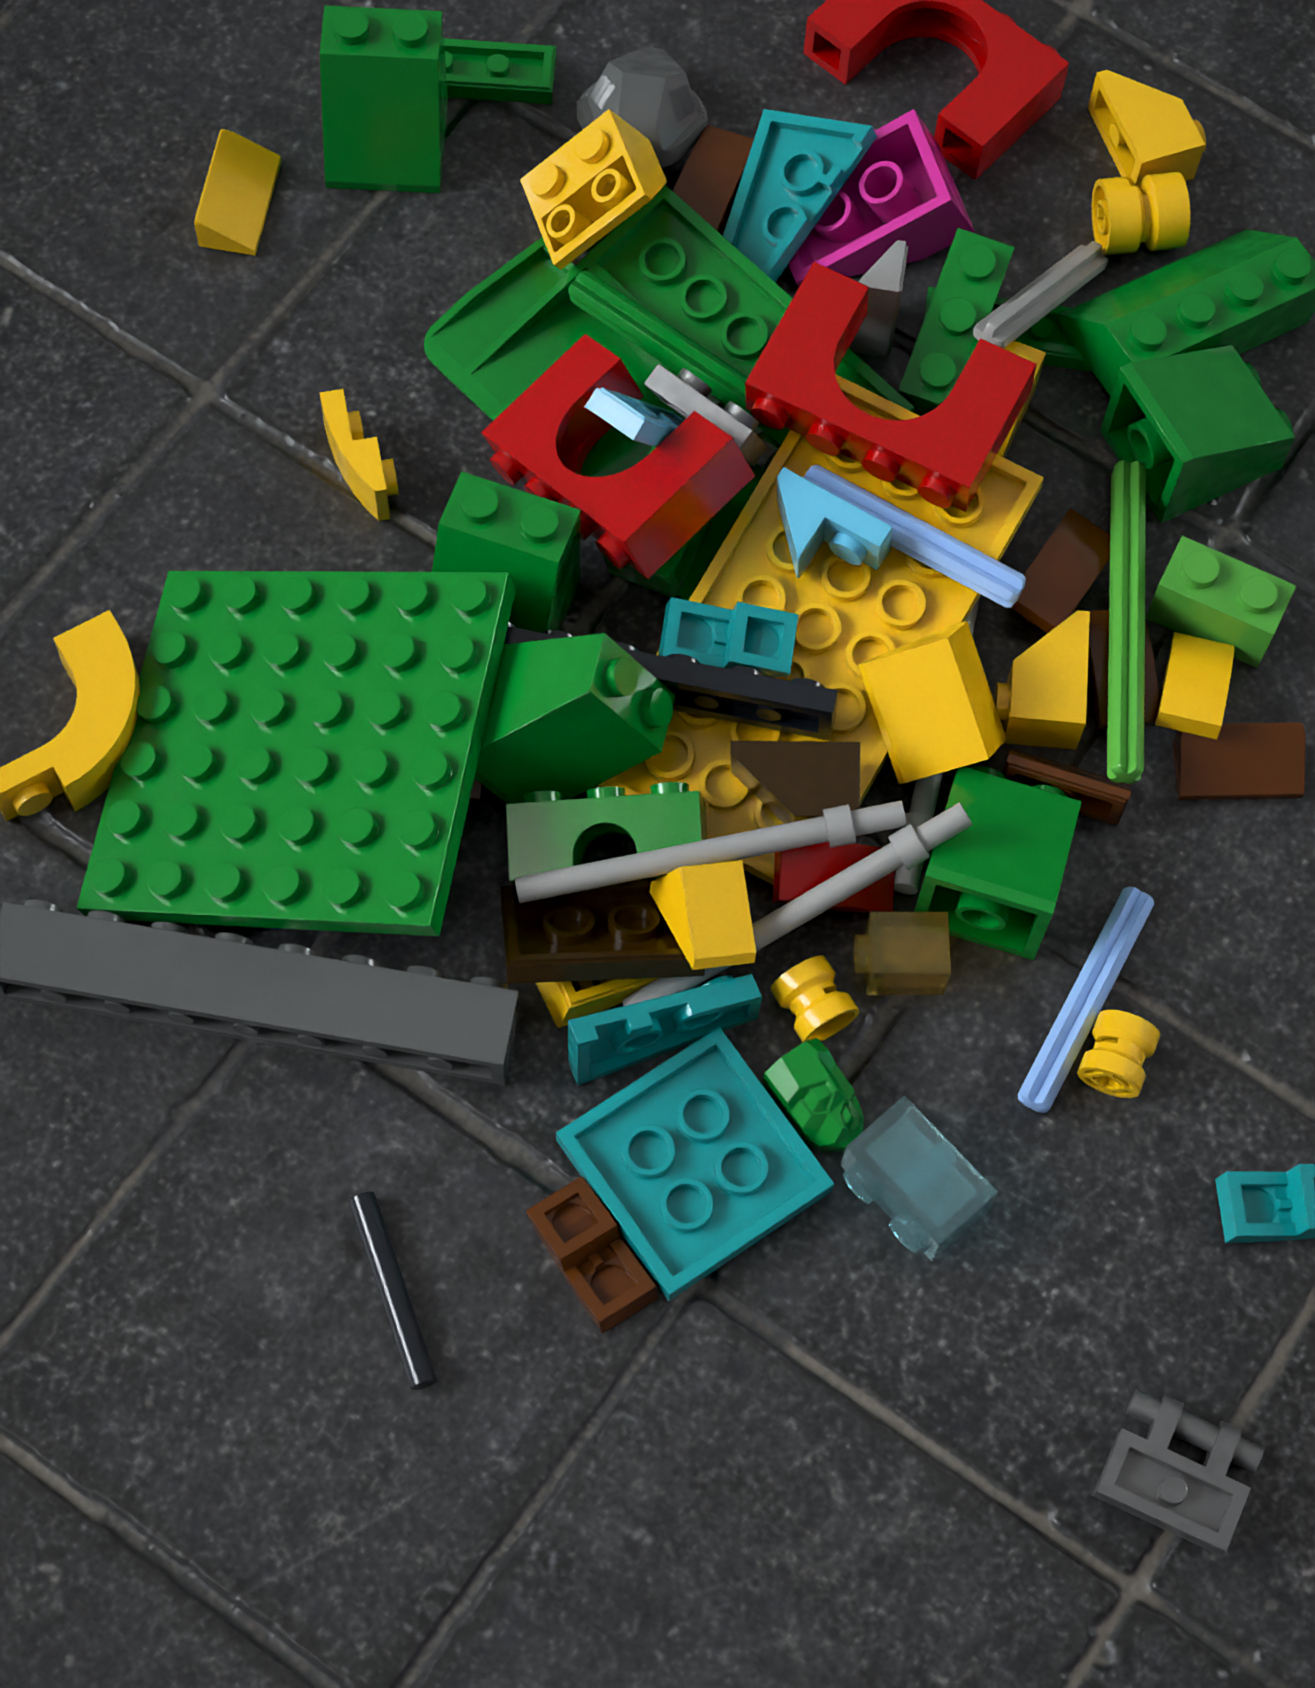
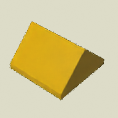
[858,621,1007,784]

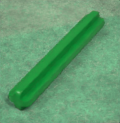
[568,271,754,418]

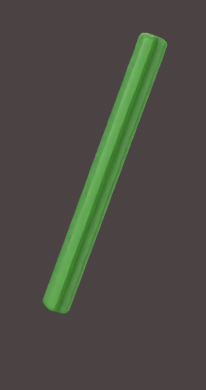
[1107,460,1146,784]

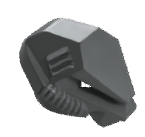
[576,47,708,168]

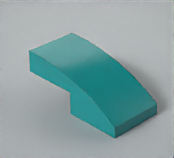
[659,597,799,677]
[1215,1164,1315,1243]

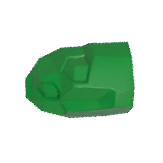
[762,1038,864,1153]

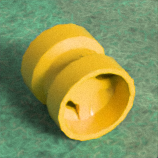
[770,955,859,1043]
[1077,1010,1160,1098]

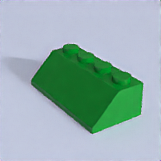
[1056,229,1315,396]

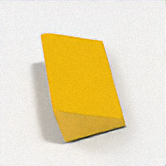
[194,129,282,256]

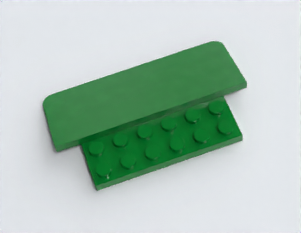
[424,185,915,600]

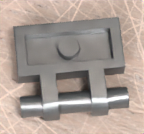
[644,364,779,470]
[1092,1389,1264,1556]

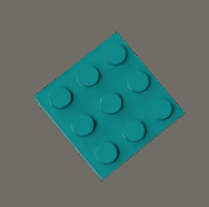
[556,1027,835,1301]

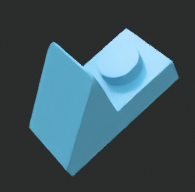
[777,467,892,578]

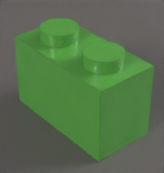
[1145,536,1297,668]

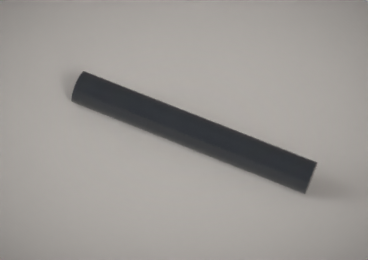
[349,1192,437,1390]

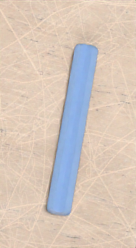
[803,465,1026,608]
[1018,886,1154,1113]

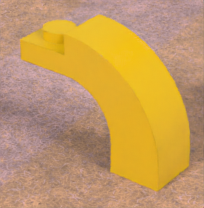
[0,610,140,822]

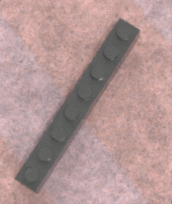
[0,900,520,1086]

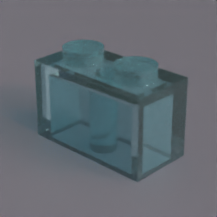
[841,1095,998,1261]

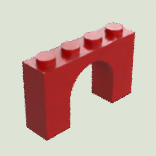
[803,0,1069,181]
[745,262,1037,512]
[481,334,755,579]

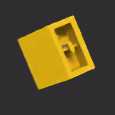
[520,109,667,270]

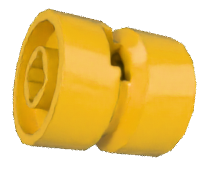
[1091,172,1190,256]

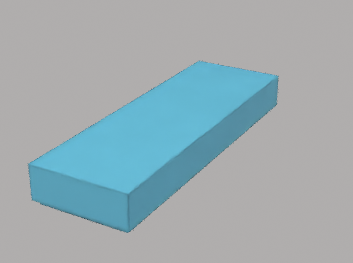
[585,387,684,447]

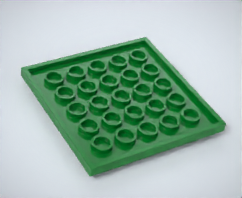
[76,571,517,936]

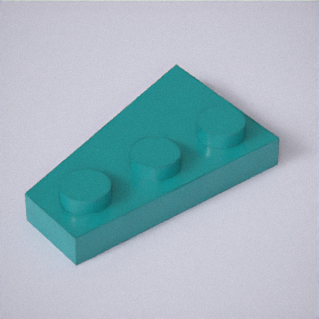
[723,109,877,282]
[568,974,762,1086]

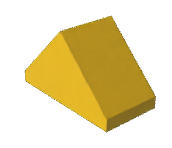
[650,860,756,970]

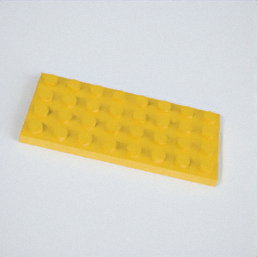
[593,374,1044,885]

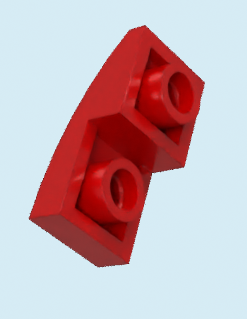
[772,842,895,915]

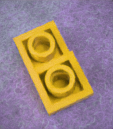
[319,389,399,521]
[1155,632,1235,740]

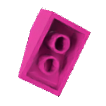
[789,109,975,287]

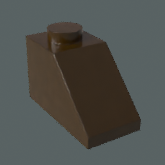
[730,741,860,824]

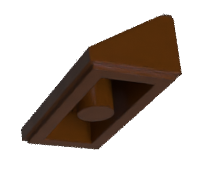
[1172,722,1306,800]
[1002,748,1131,825]

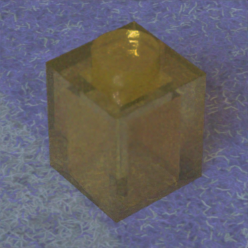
[853,912,951,995]

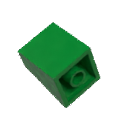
[319,5,448,193]
[1100,345,1295,524]
[432,471,581,633]
[474,633,676,804]
[911,766,1082,960]

